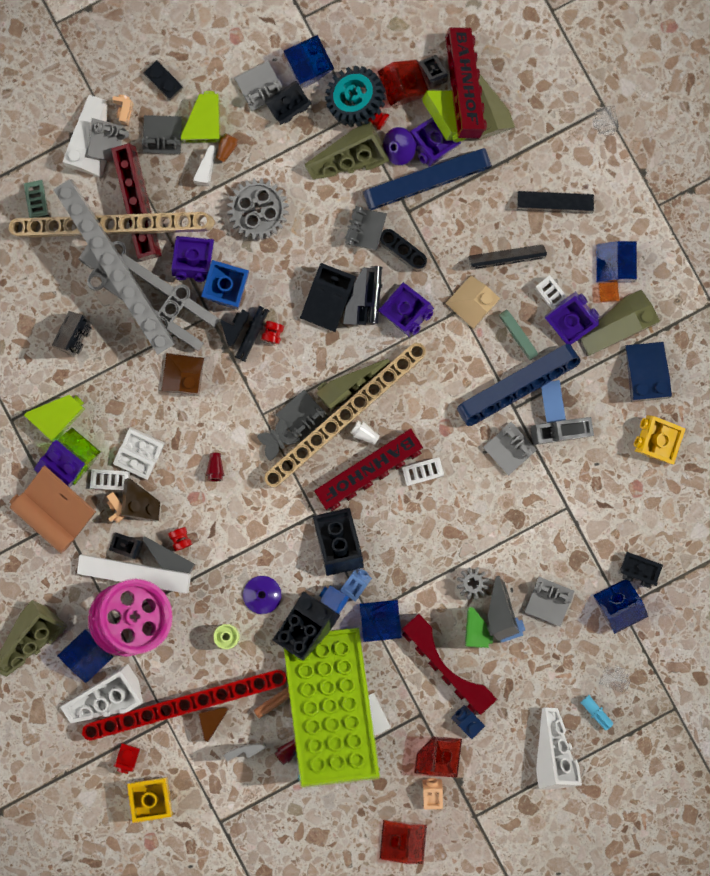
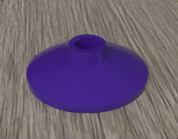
[383,127,416,165]
[243,576,281,614]

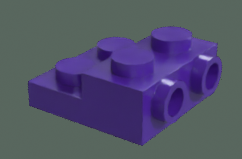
[410,117,461,167]
[171,236,214,282]
[378,282,434,337]
[545,291,600,345]
[34,440,85,488]

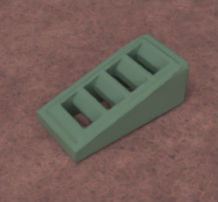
[24,180,50,218]

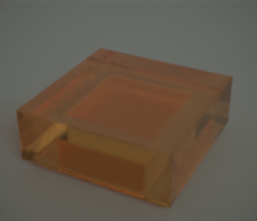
[598,282,619,303]

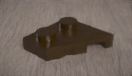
[121,478,160,521]

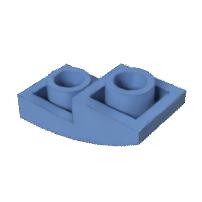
[541,380,566,423]

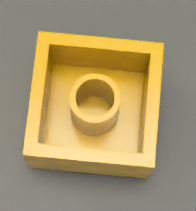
[127,777,173,823]

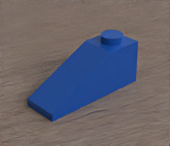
[319,585,350,614]

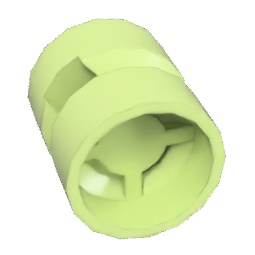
[214,624,240,649]

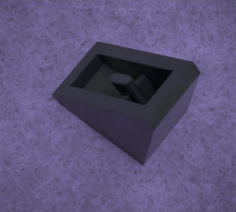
[419,55,448,89]
[109,532,143,560]

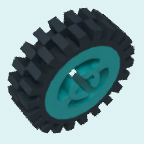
[325,66,386,127]

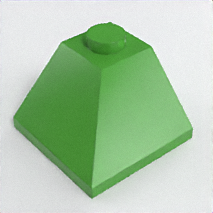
[465,607,493,648]

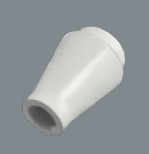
[350,420,380,445]

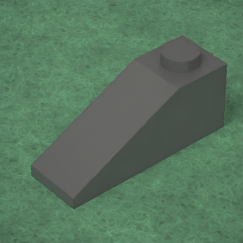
[142,536,196,574]
[487,576,520,641]

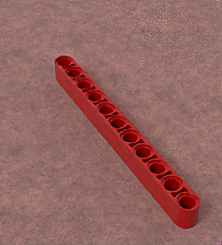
[82,669,287,741]

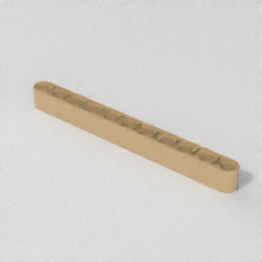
[9,212,215,238]
[264,343,426,488]

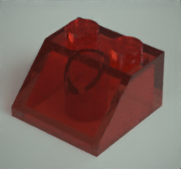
[377,59,429,106]
[380,820,427,864]

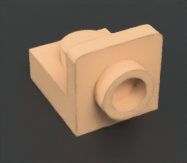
[112,95,134,126]
[107,492,126,523]
[423,778,443,810]

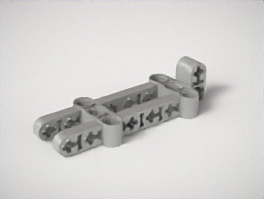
[78,241,220,351]

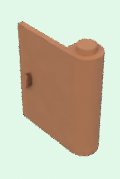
[9,466,96,554]

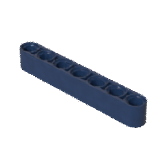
[363,148,492,210]
[457,344,581,426]

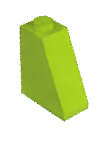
[422,90,465,142]
[181,91,220,143]
[24,395,85,442]

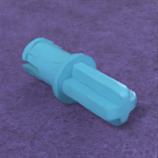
[580,695,613,730]

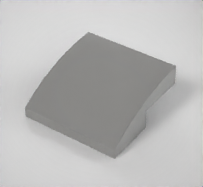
[223,743,266,762]

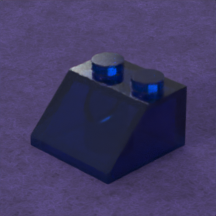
[596,241,637,282]
[593,579,649,634]
[360,600,402,642]
[57,629,114,683]

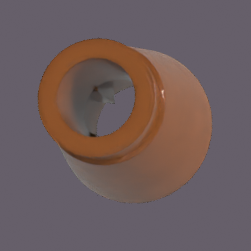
[215,133,238,162]

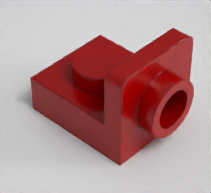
[114,743,141,774]

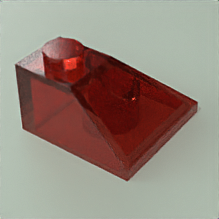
[414,736,462,777]

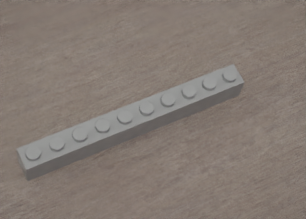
[53,179,176,355]

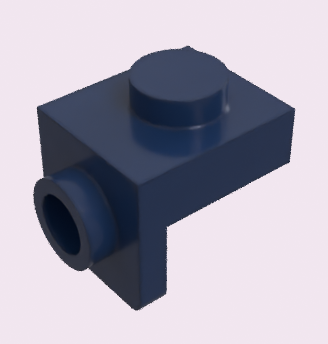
[451,705,485,739]

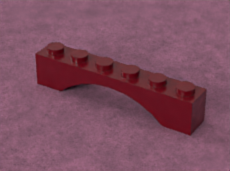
[402,613,498,715]

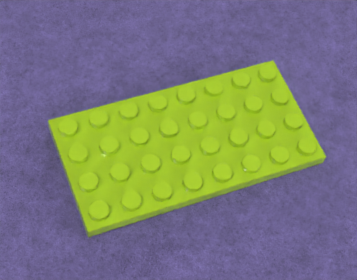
[283,628,380,788]

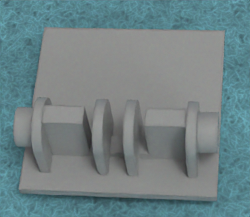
[235,61,283,111]
[88,118,129,162]
[483,422,537,476]
[525,577,574,627]

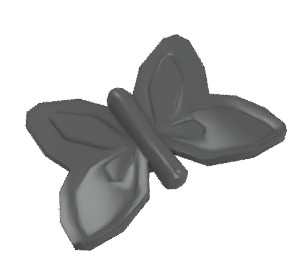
[257,419,300,461]

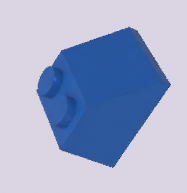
[201,260,249,310]

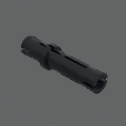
[366,266,383,324]
[235,306,270,362]

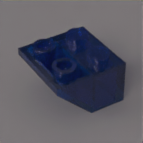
[283,34,334,89]

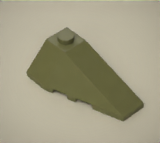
[479,74,515,141]
[305,121,389,180]
[581,290,660,356]
[316,358,390,412]
[0,600,67,677]

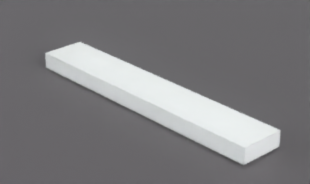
[77,554,191,594]

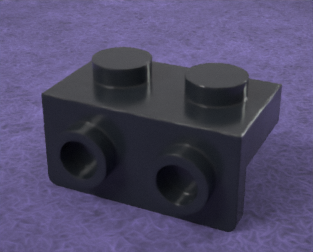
[265,81,312,125]
[619,552,663,589]

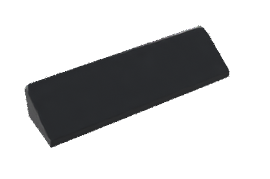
[517,191,594,213]
[469,244,547,270]

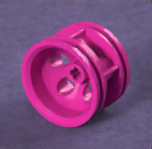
[88,579,172,657]

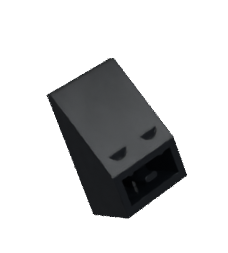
[300,263,356,332]
[52,311,92,357]
[272,591,340,661]

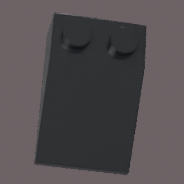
[313,508,364,576]

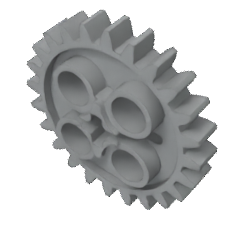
[227,178,289,240]

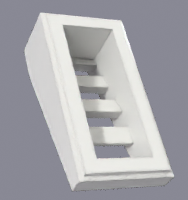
[193,145,216,186]
[534,275,567,310]
[402,457,444,486]
[90,469,130,491]

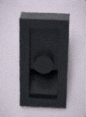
[220,309,250,348]

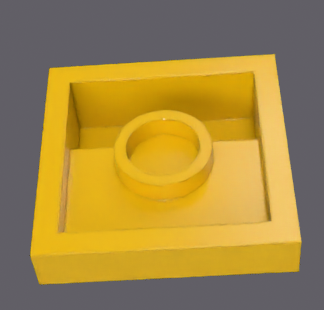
[634,415,686,465]

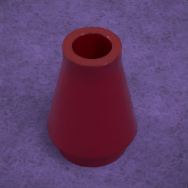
[206,453,225,482]
[274,738,297,765]

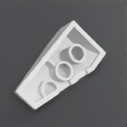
[63,95,107,178]
[60,664,143,723]

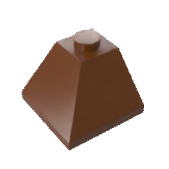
[161,353,204,396]

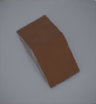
[198,707,229,742]

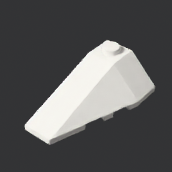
[536,707,582,789]

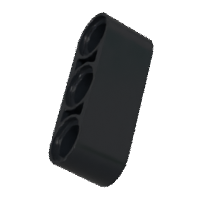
[380,229,427,272]

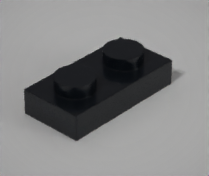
[143,60,183,101]

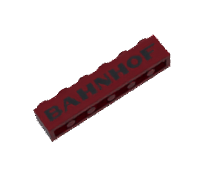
[445,27,487,138]
[111,143,162,261]
[314,428,423,511]

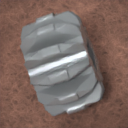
[457,567,489,600]

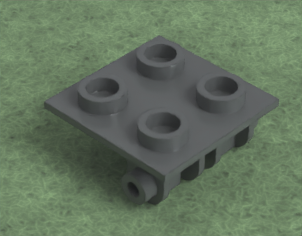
[142,115,182,154]
[344,206,387,250]
[276,389,329,442]

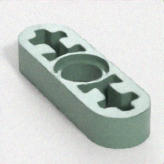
[499,309,538,360]

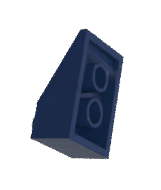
[625,342,672,402]

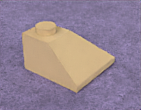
[445,276,500,329]

